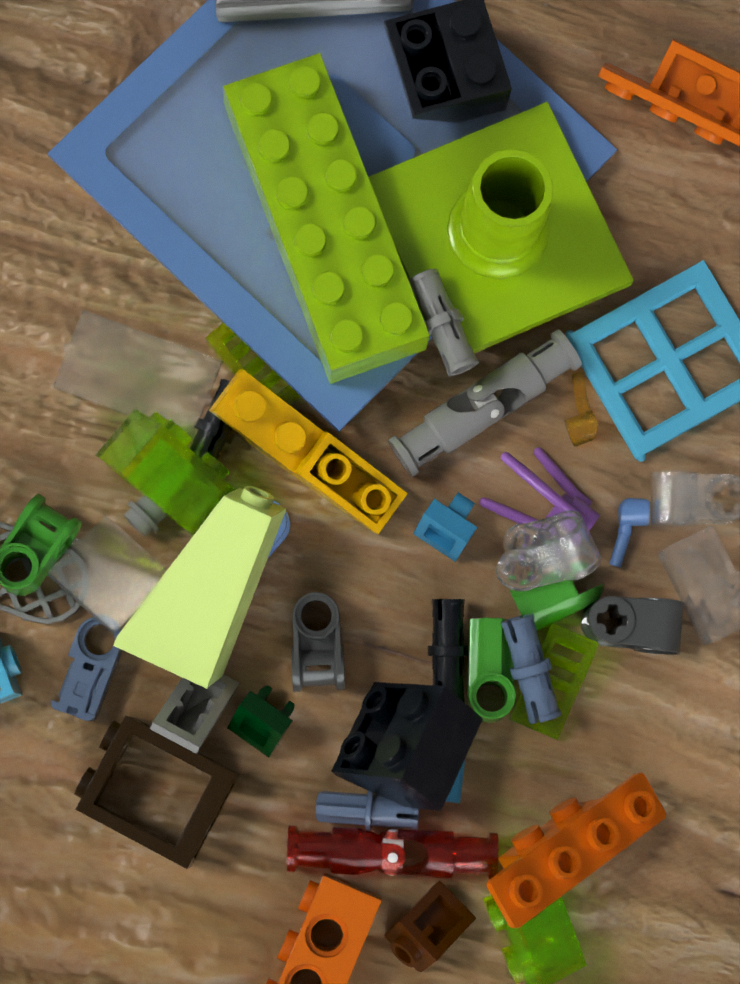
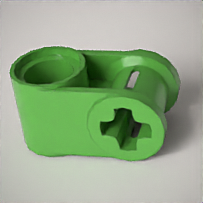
[0,494,82,596]

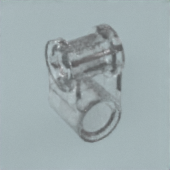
[651,471,740,526]
[496,510,602,591]

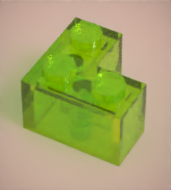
[95,409,236,536]

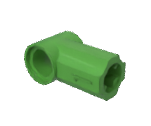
[466,618,516,723]

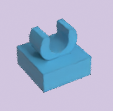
[413,492,477,562]

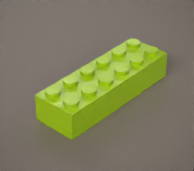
[223,53,430,384]

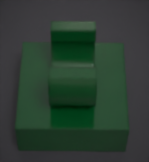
[227,685,295,758]

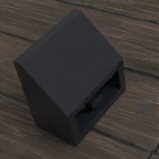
[384,0,512,123]
[331,682,483,811]

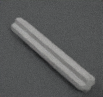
[215,0,414,22]

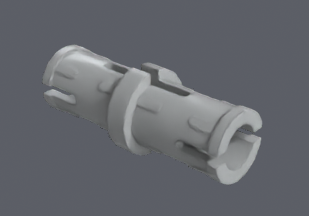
[409,268,479,377]

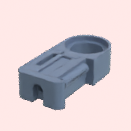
[51,616,123,721]

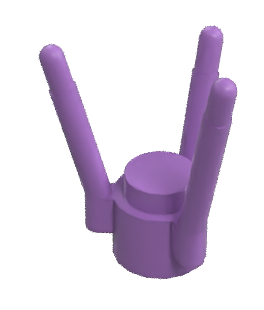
[479,447,600,546]

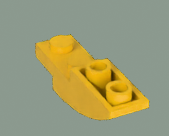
[209,369,408,535]

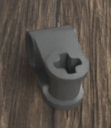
[291,592,345,692]
[581,596,684,655]

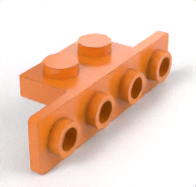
[598,39,740,155]
[486,773,666,928]

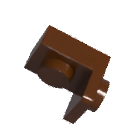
[384,880,476,972]

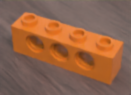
[266,873,382,984]

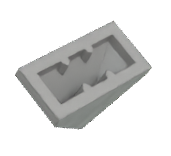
[150,674,239,754]

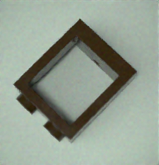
[74,715,240,869]

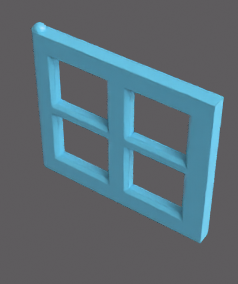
[565,260,740,462]

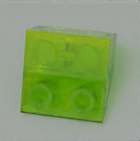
[482,895,587,984]

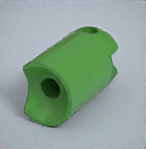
[510,559,605,631]

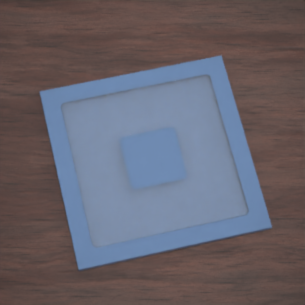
[48,0,617,432]

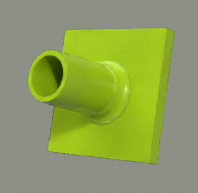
[368,101,634,353]

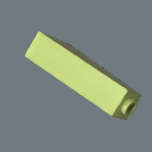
[113,486,287,689]

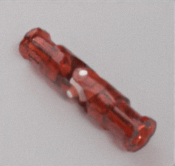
[287,825,499,879]

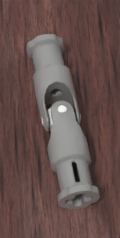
[388,329,582,477]

